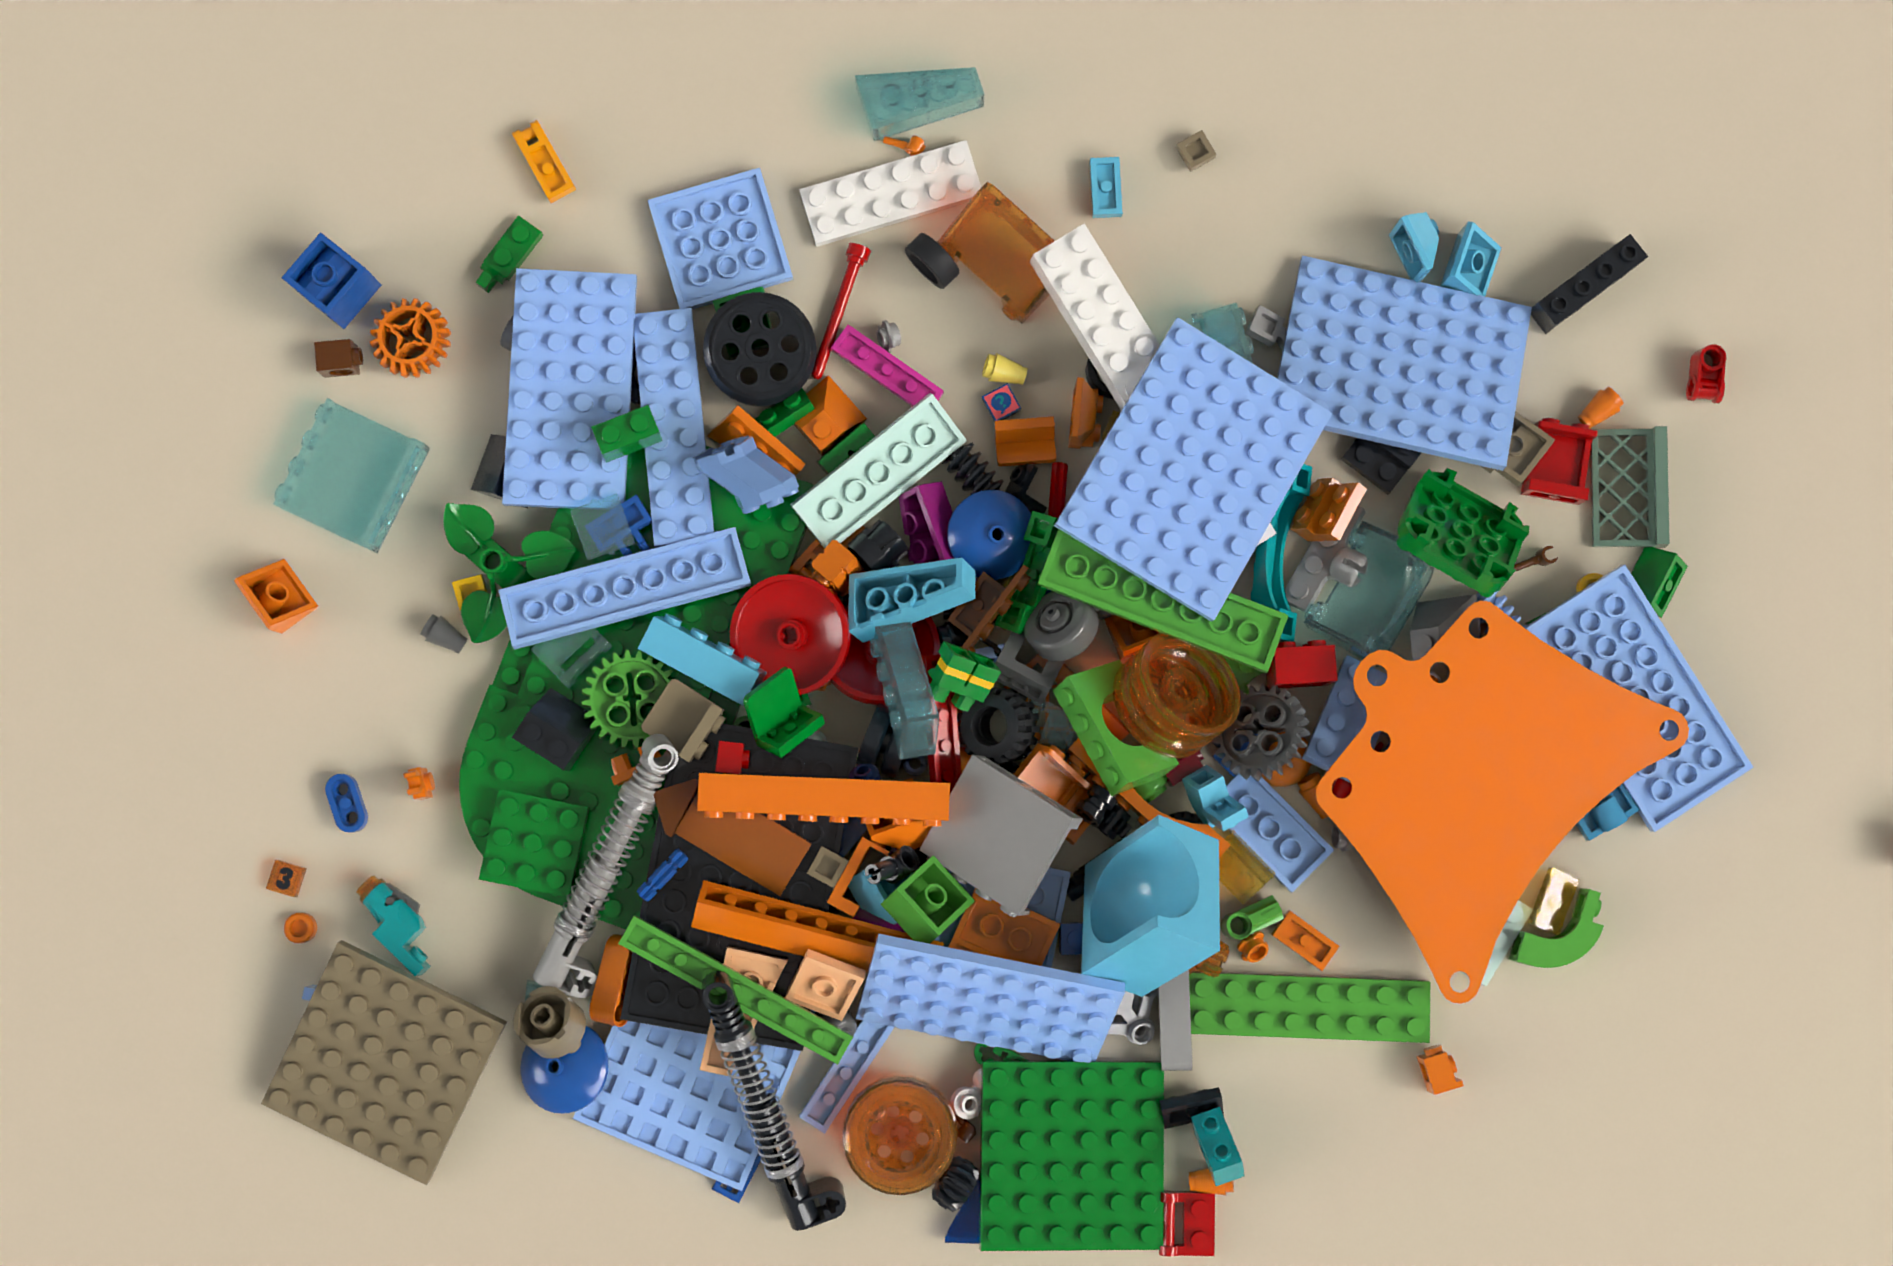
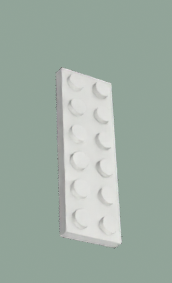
[799,140,984,247]

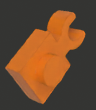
[403,767,435,800]

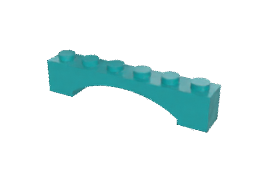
[1250,464,1312,643]

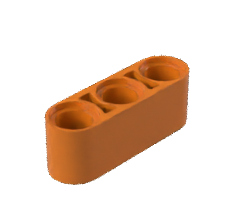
[589,934,633,1027]

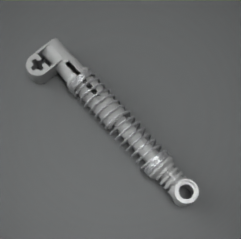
[533,734,679,998]

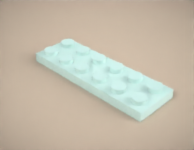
[790,393,967,549]

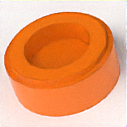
[284,913,317,943]

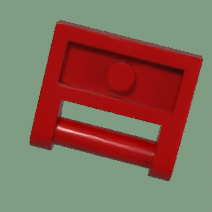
[1159,1191,1215,1257]

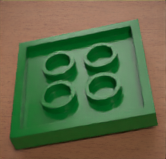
[478,789,590,897]

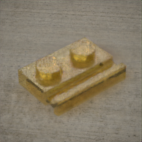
[1219,830,1276,904]

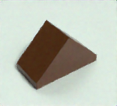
[653,778,699,837]

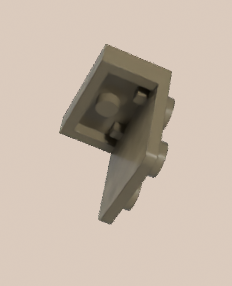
[641,679,726,762]

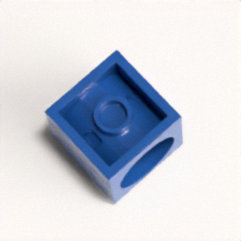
[281,232,382,329]

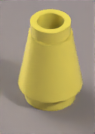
[982,353,1028,385]

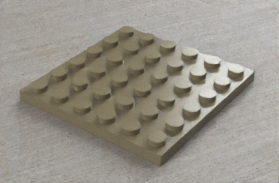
[261,940,507,1185]

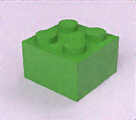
[881,855,975,944]

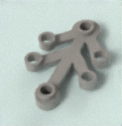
[1108,988,1158,1045]

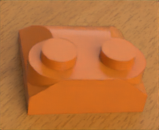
[1068,377,1103,449]

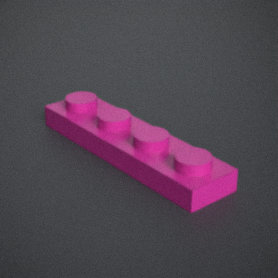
[831,325,944,407]

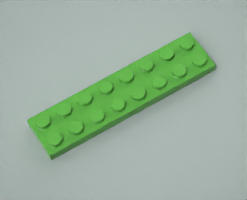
[1037,529,1288,673]
[1189,972,1431,1043]

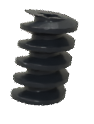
[942,442,1004,495]

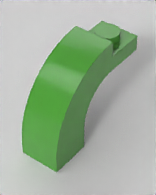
[1508,888,1604,968]

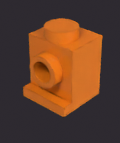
[1416,1045,1464,1095]

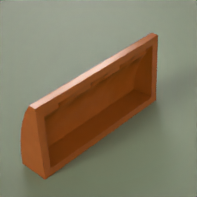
[675,793,812,896]

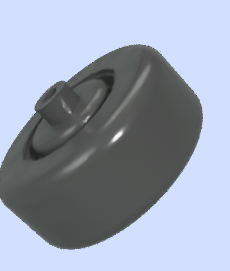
[1024,591,1099,661]

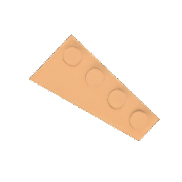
[700,946,788,1076]

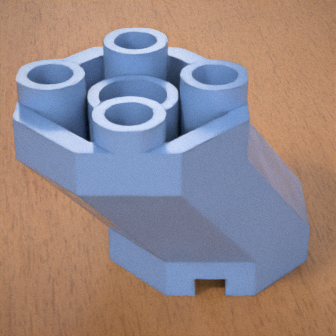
[693,435,799,514]

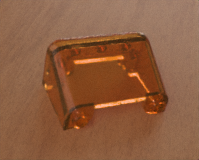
[937,182,1054,324]

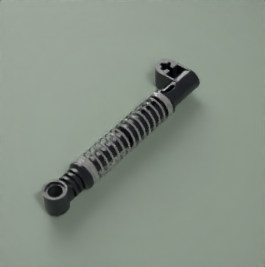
[702,971,846,1231]

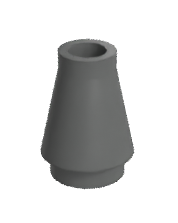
[420,614,468,654]

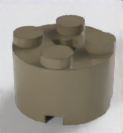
[513,986,586,1059]

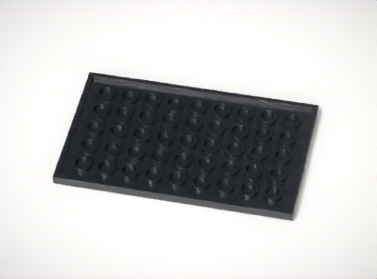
[620,723,858,1051]

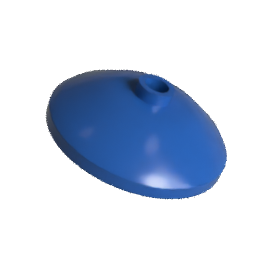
[947,490,1031,580]
[520,1025,608,1114]

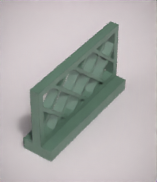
[1591,426,1670,548]

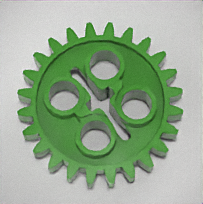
[581,650,673,749]

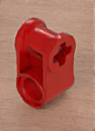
[1686,344,1727,404]

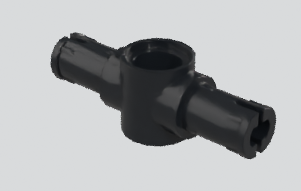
[865,846,928,884]

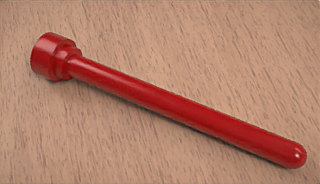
[811,243,871,379]

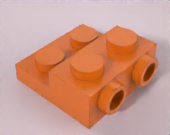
[1291,477,1367,542]

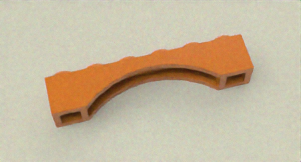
[1067,738,1230,858]

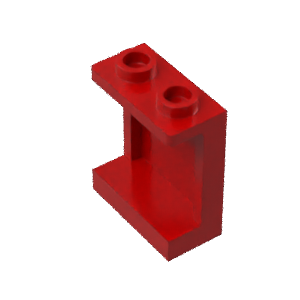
[1521,418,1598,505]

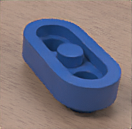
[325,774,368,833]

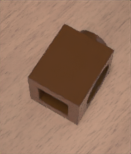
[314,339,363,378]

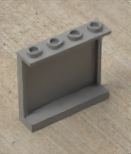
[919,755,1083,917]

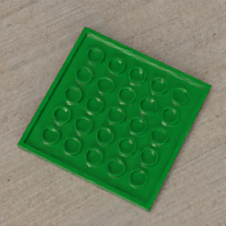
[979,1061,1164,1251]

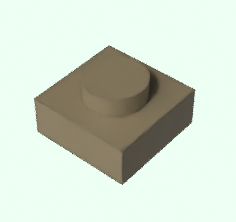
[1176,130,1217,172]
[807,846,849,888]

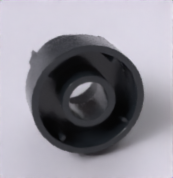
[846,519,908,572]

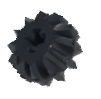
[932,1156,979,1212]

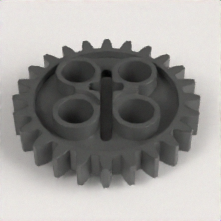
[1212,683,1310,781]

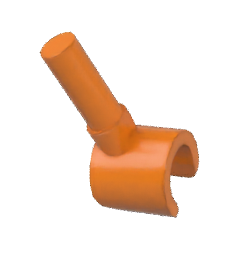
[883,135,926,156]

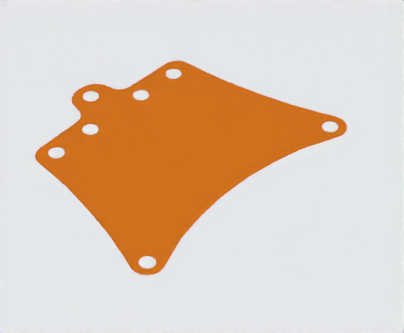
[1316,601,1689,1004]

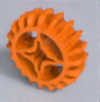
[370,298,451,378]

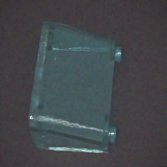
[1304,521,1434,667]

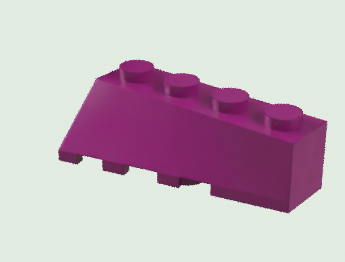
[898,481,977,582]

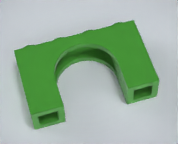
[1052,660,1179,796]

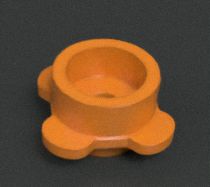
[1237,931,1269,963]

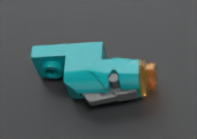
[356,875,431,976]

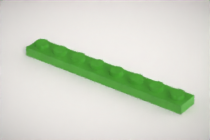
[618,915,853,1065]

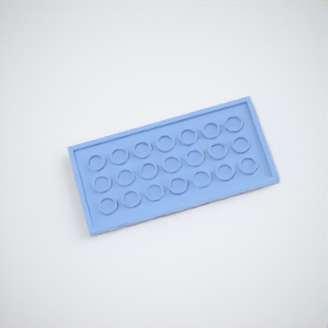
[502,268,637,510]
[1525,564,1753,832]
[856,934,1125,1063]

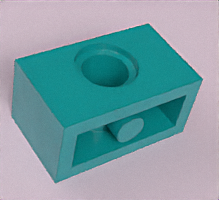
[1191,1107,1245,1186]

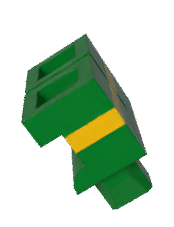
[927,641,1001,712]

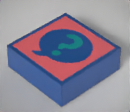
[981,383,1022,423]

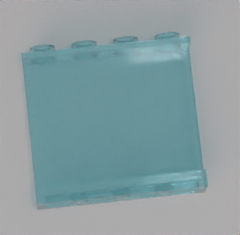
[273,398,430,554]

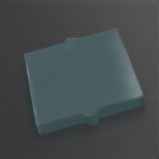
[570,494,635,560]

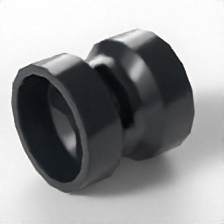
[1074,784,1117,827]

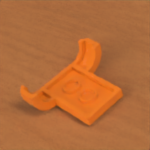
[948,888,1060,966]

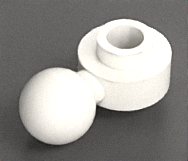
[950,1068,981,1119]

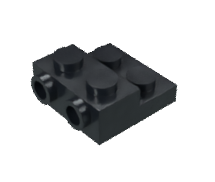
[1341,438,1422,495]

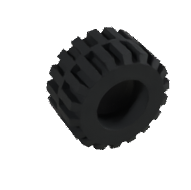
[957,688,1040,764]

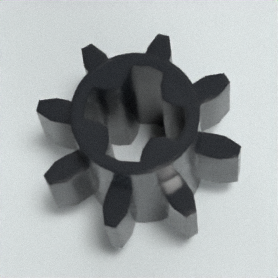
[1096,804,1132,840]

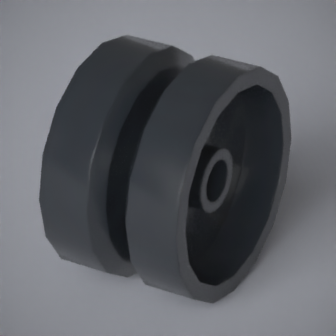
[856,703,919,779]

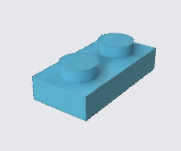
[1089,157,1123,218]

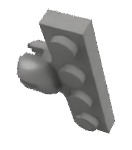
[1285,506,1369,614]

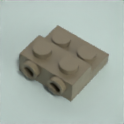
[1481,411,1555,487]

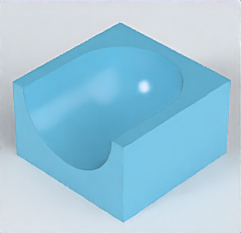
[1081,815,1220,997]

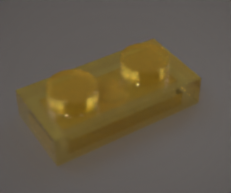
[1528,867,1580,936]

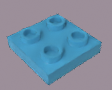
[1576,784,1640,841]

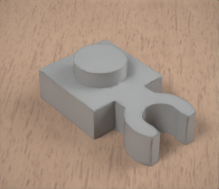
[1245,305,1287,350]

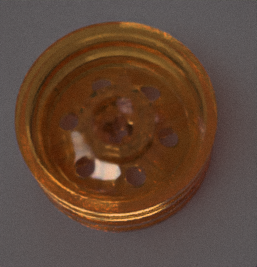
[1113,633,1240,758]

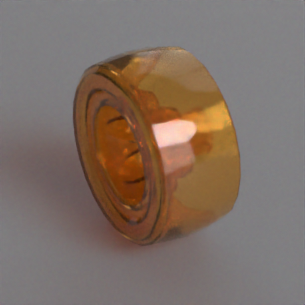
[841,1074,958,1195]

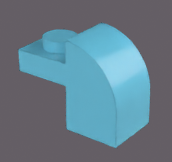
[1182,765,1249,832]

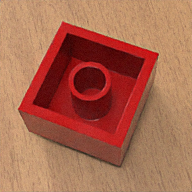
[1266,640,1338,689]

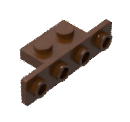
[947,565,1032,653]

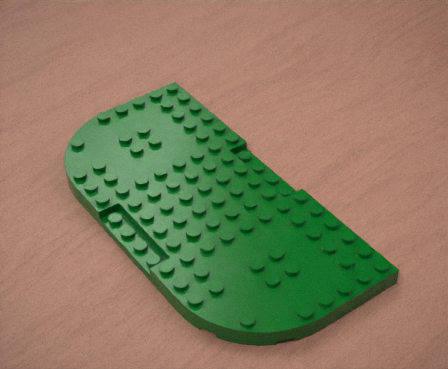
[459,446,814,930]

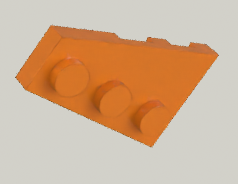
[707,405,806,476]

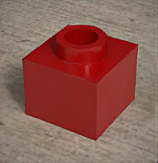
[715,741,750,774]

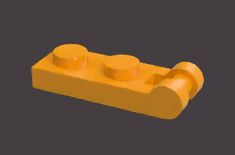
[512,120,576,203]

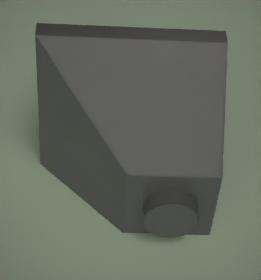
[1410,594,1482,661]

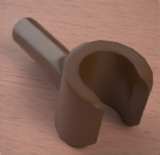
[1514,546,1558,571]
[946,1102,976,1143]

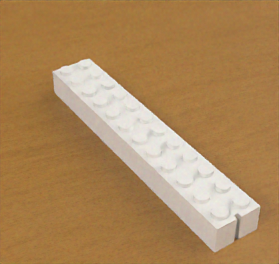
[1030,223,1277,545]

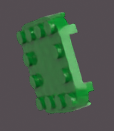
[1396,468,1530,597]

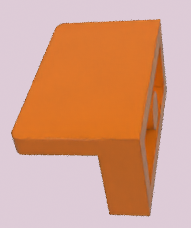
[995,416,1057,467]

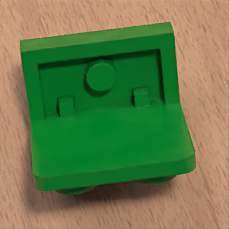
[743,667,825,758]

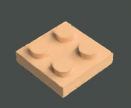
[785,949,866,1021]

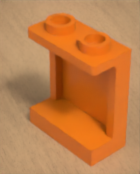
[1013,743,1090,806]

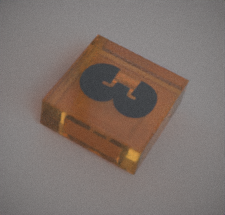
[266,860,307,898]

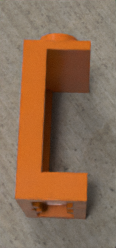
[827,837,890,917]

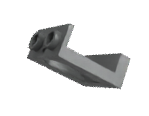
[995,631,1065,705]

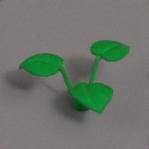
[443,503,576,643]

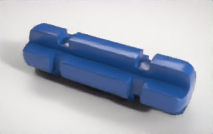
[637,849,688,902]

